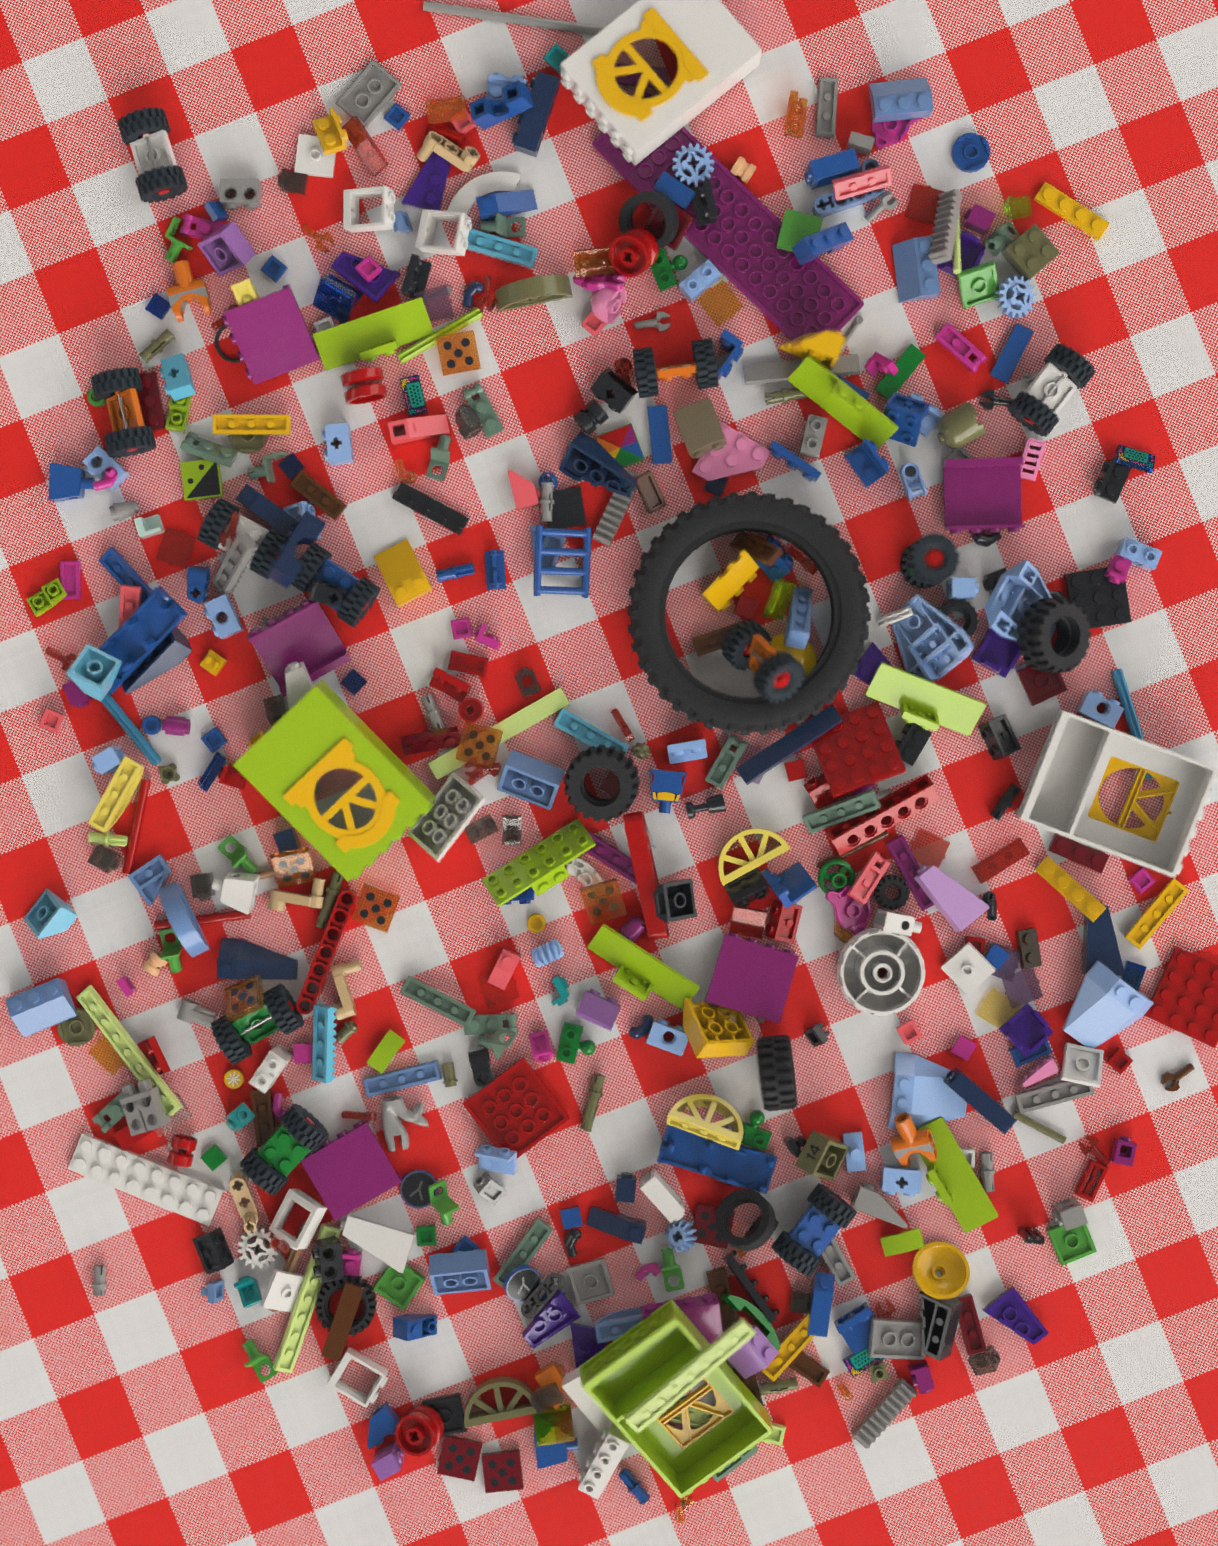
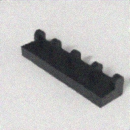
[392,482,469,536]
[722,1250,779,1323]

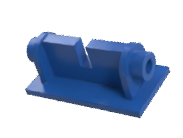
[485,550,506,590]

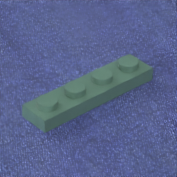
[802,788,881,834]
[400,976,477,1028]
[493,1217,554,1287]

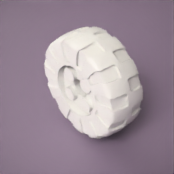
[836,927,925,1016]

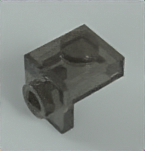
[464,814,498,844]
[502,815,522,846]

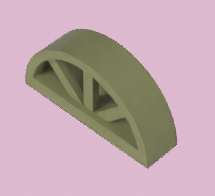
[494,274,573,313]
[464,1376,541,1428]

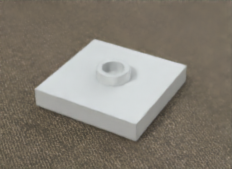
[294,134,336,178]
[941,942,996,995]
[1061,1042,1104,1088]
[260,1269,304,1313]

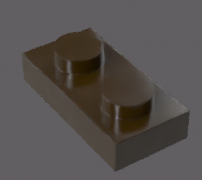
[1015,928,1042,969]

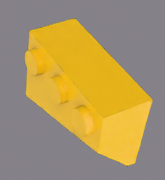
[778,330,846,370]
[701,550,759,612]
[683,998,755,1058]

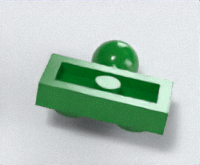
[651,248,688,292]
[556,1022,596,1064]
[731,1110,772,1151]

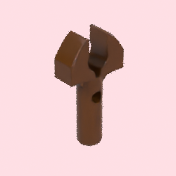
[1160,1063,1195,1091]

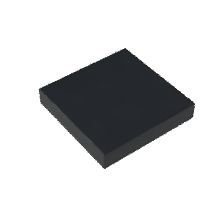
[547,487,586,529]
[422,1392,467,1437]

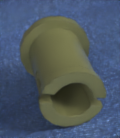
[334,1020,358,1045]
[441,1062,458,1087]

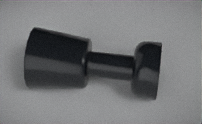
[685,793,726,819]

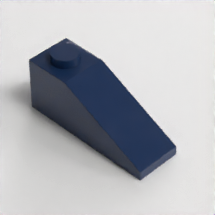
[236,484,295,535]
[586,1206,647,1245]

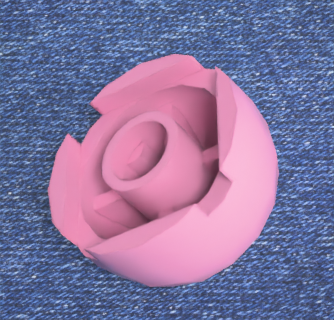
[591,288,627,324]

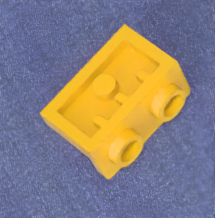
[312,108,349,156]

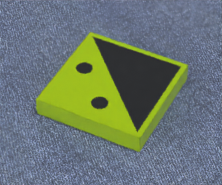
[180,459,224,501]

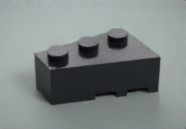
[919,1291,963,1361]

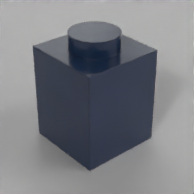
[273,827,302,858]
[615,1172,636,1203]

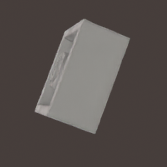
[846,131,875,156]

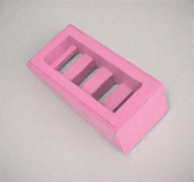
[1020,438,1046,481]
[1019,1056,1059,1087]

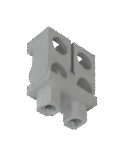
[120,1078,172,1136]

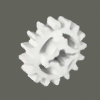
[237,1226,280,1269]

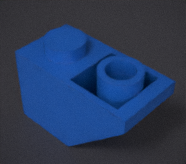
[393,1314,437,1341]
[367,1402,401,1449]

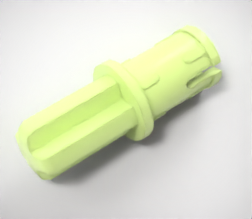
[88,831,128,847]

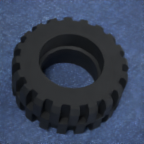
[1017,598,1091,673]
[564,745,640,822]
[757,1035,797,1111]

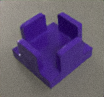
[937,231,986,278]
[971,627,1021,678]
[998,1003,1053,1058]

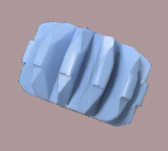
[530,940,564,967]
[664,1219,697,1252]

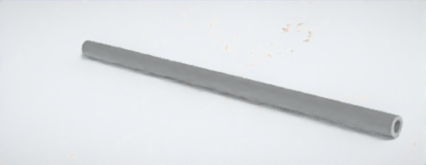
[423,1,605,36]

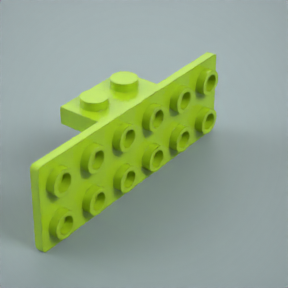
[313,297,434,371]
[787,355,899,449]
[865,662,986,736]
[482,819,596,907]
[587,924,700,1010]
[916,1117,998,1233]

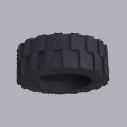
[938,599,978,637]

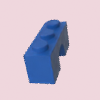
[469,80,533,130]
[792,222,854,265]

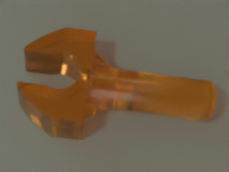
[301,224,334,253]

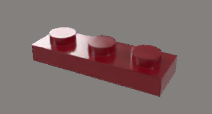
[139,371,166,431]
[401,726,461,755]
[1047,833,1109,873]
[955,1293,987,1356]

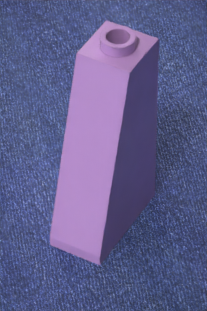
[913,865,990,932]

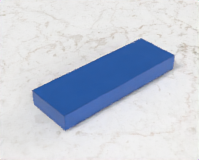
[990,323,1034,384]
[647,405,672,465]

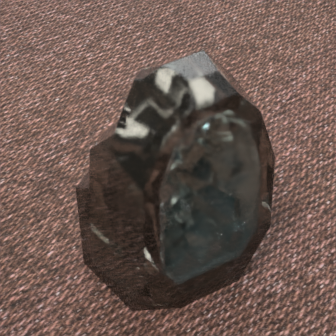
[455,405,483,440]

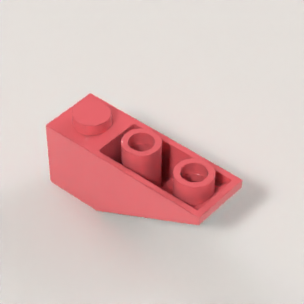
[388,414,450,445]

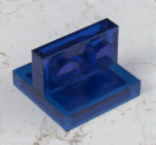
[312,274,363,323]

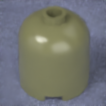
[936,401,986,449]

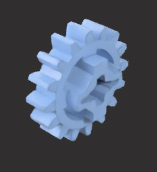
[672,143,714,187]
[995,275,1037,319]

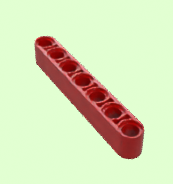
[623,811,669,940]
[296,889,357,1015]

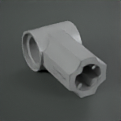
[177,999,218,1028]

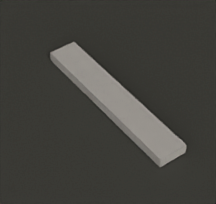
[743,354,860,385]

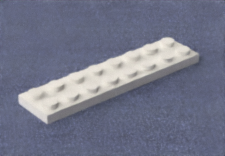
[68,1132,225,1226]

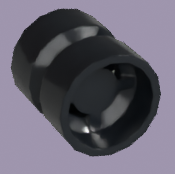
[573,399,609,436]

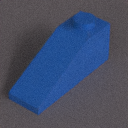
[476,190,538,221]
[807,1272,835,1337]

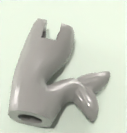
[382,1096,429,1152]

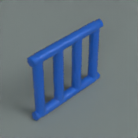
[533,525,592,598]

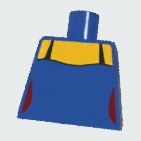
[650,769,687,813]

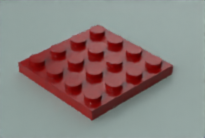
[811,701,906,798]
[1144,946,1218,1048]
[463,1057,570,1158]

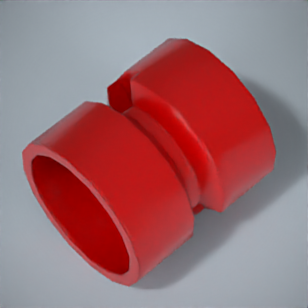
[458,698,485,723]
[167,1134,198,1167]

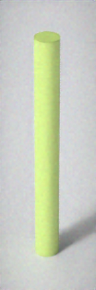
[953,213,961,274]

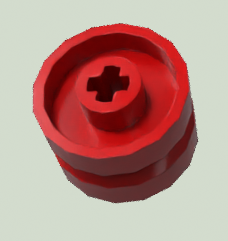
[609,228,659,277]
[340,367,388,405]
[395,1406,444,1456]

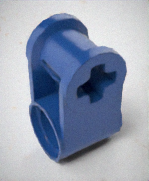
[187,566,210,604]

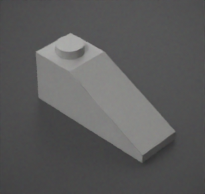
[851,1182,908,1229]

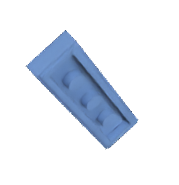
[362,1060,442,1098]

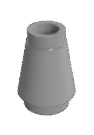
[109,501,139,522]

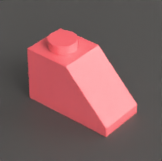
[507,470,541,510]
[487,948,521,990]

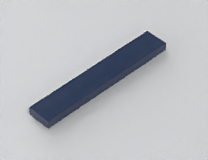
[736,704,843,785]

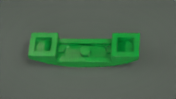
[720,1293,781,1351]

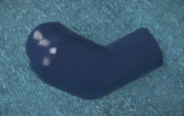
[463,281,484,307]
[629,1014,653,1039]

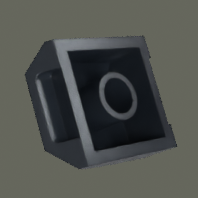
[653,879,697,923]

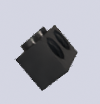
[311,1236,344,1283]

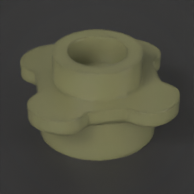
[631,743,650,759]
[158,763,180,784]
[868,1362,889,1383]

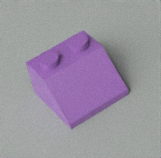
[197,221,256,277]
[576,989,620,1031]
[727,1324,779,1379]

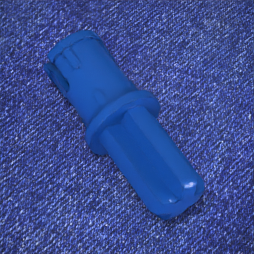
[436,563,475,582]
[619,1469,650,1505]

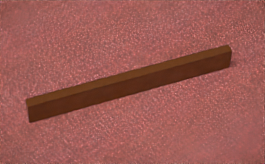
[706,1267,764,1407]

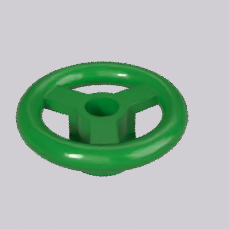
[818,859,855,893]

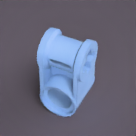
[899,463,928,502]

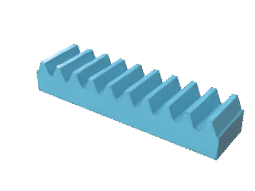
[467,229,538,269]
[553,708,629,753]
[312,1004,337,1083]

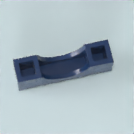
[267,511,326,589]

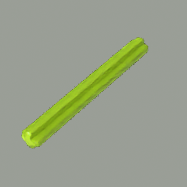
[397,307,483,363]

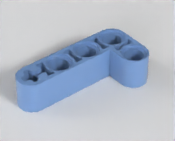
[812,158,885,218]

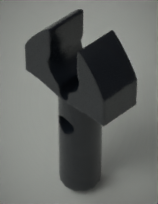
[979,390,1014,411]

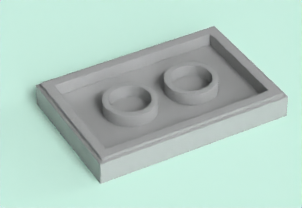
[336,59,403,130]
[867,1317,925,1360]

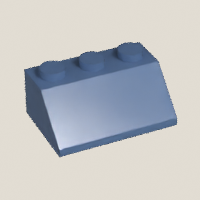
[868,77,933,123]
[892,236,940,303]
[497,750,566,810]
[5,978,78,1037]
[429,1249,491,1295]

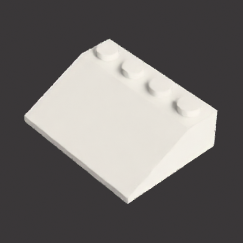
[407,773,486,862]

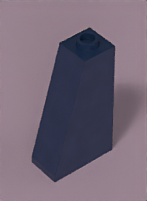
[1082,901,1125,976]
[943,1067,1017,1135]

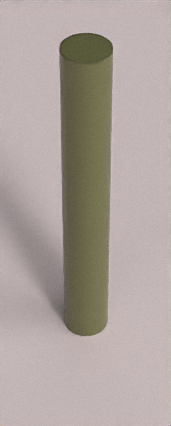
[1012,1110,1066,1144]

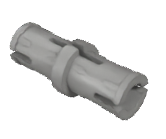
[539,482,554,522]
[421,693,446,730]
[980,1151,995,1192]

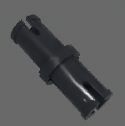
[989,783,1021,821]

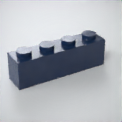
[512,71,560,157]

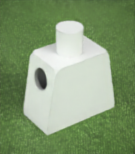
[212,871,260,914]
[873,908,922,936]

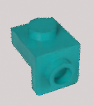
[543,43,571,74]
[551,974,570,1006]
[225,1103,255,1132]
[234,1276,263,1309]

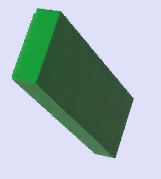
[874,344,926,400]

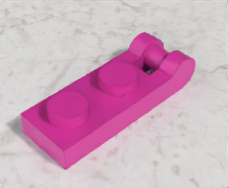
[180,214,226,240]
[934,323,987,374]

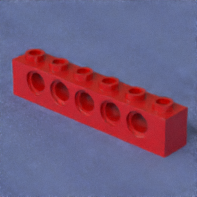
[825,774,941,856]

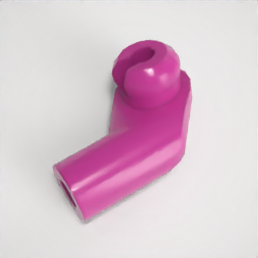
[93,466,118,491]
[272,1093,287,1121]
[634,1262,661,1282]

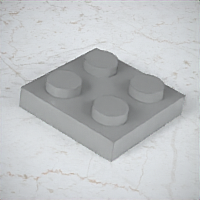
[567,1257,615,1305]

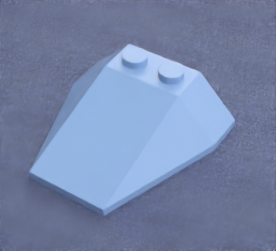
[985,560,1057,641]
[892,594,974,682]
[1062,960,1154,1048]
[887,1052,967,1129]

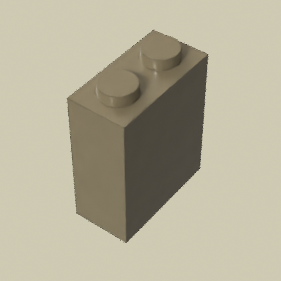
[673,397,727,458]

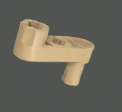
[416,131,480,172]
[268,878,326,911]
[331,959,363,1021]
[229,1170,259,1233]

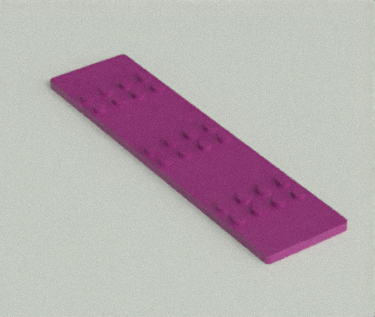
[592,90,864,340]

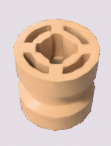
[730,156,757,183]
[141,950,168,977]

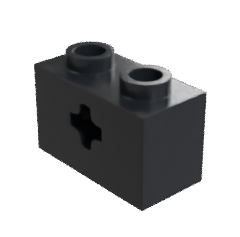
[590,367,638,414]

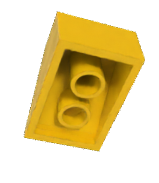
[373,539,434,607]

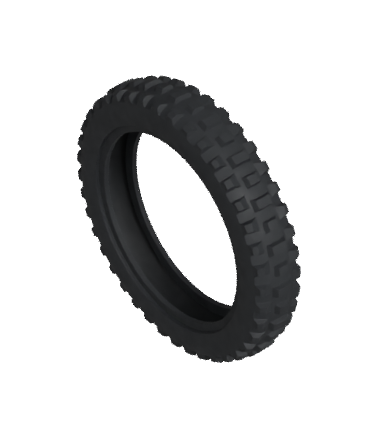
[627,491,871,735]

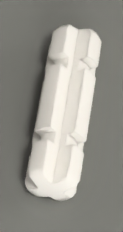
[877,606,913,628]

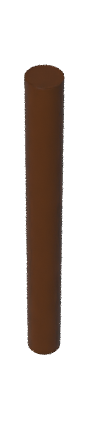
[817,830,889,869]

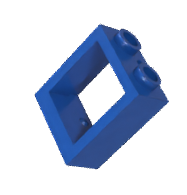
[804,148,860,190]

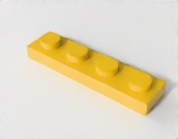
[1034,182,1110,241]
[213,414,291,435]
[1035,856,1106,922]
[1124,878,1189,950]
[761,1312,814,1382]

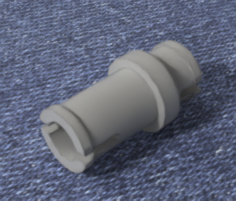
[92,1265,107,1296]

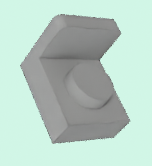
[473,1171,507,1205]

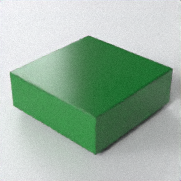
[200,1144,228,1171]
[416,1224,437,1246]

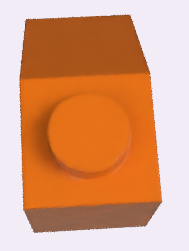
[535,1360,566,1410]

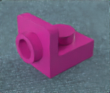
[864,352,899,377]
[1104,554,1132,584]
[474,623,501,651]
[529,1030,554,1062]
[342,1248,362,1276]

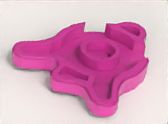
[871,118,922,149]
[573,267,626,291]
[825,885,871,935]

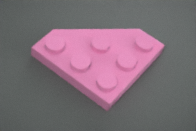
[692,422,771,482]

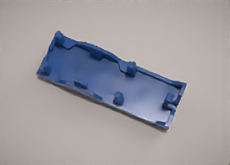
[99,586,188,694]
[657,1124,778,1194]

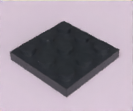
[1064,567,1132,629]

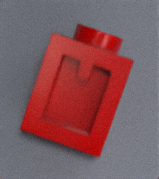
[218,764,247,790]

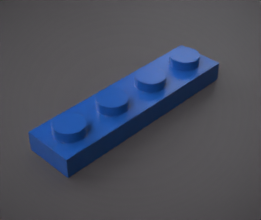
[99,546,153,605]

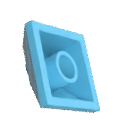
[67,644,122,701]
[23,889,78,939]

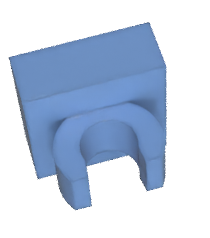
[391,210,413,234]
[201,1279,224,1303]

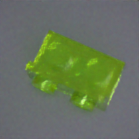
[763,578,796,620]

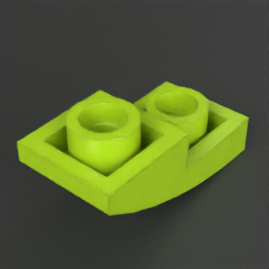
[165,396,192,433]
[26,578,67,617]
[367,1030,405,1074]
[880,1227,925,1257]

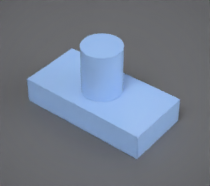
[842,1131,866,1172]

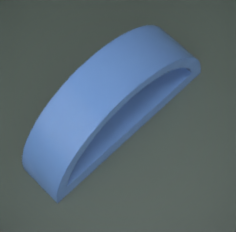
[784,586,813,650]
[159,881,210,957]
[595,1307,643,1343]

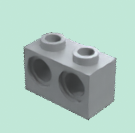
[220,179,262,210]
[799,414,828,459]
[1051,1197,1088,1231]

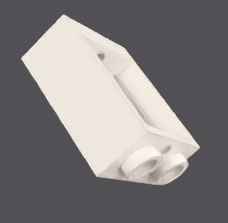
[343,186,395,233]
[415,209,472,256]
[249,1044,293,1094]
[640,1168,685,1223]
[268,1189,327,1250]
[327,1347,388,1408]

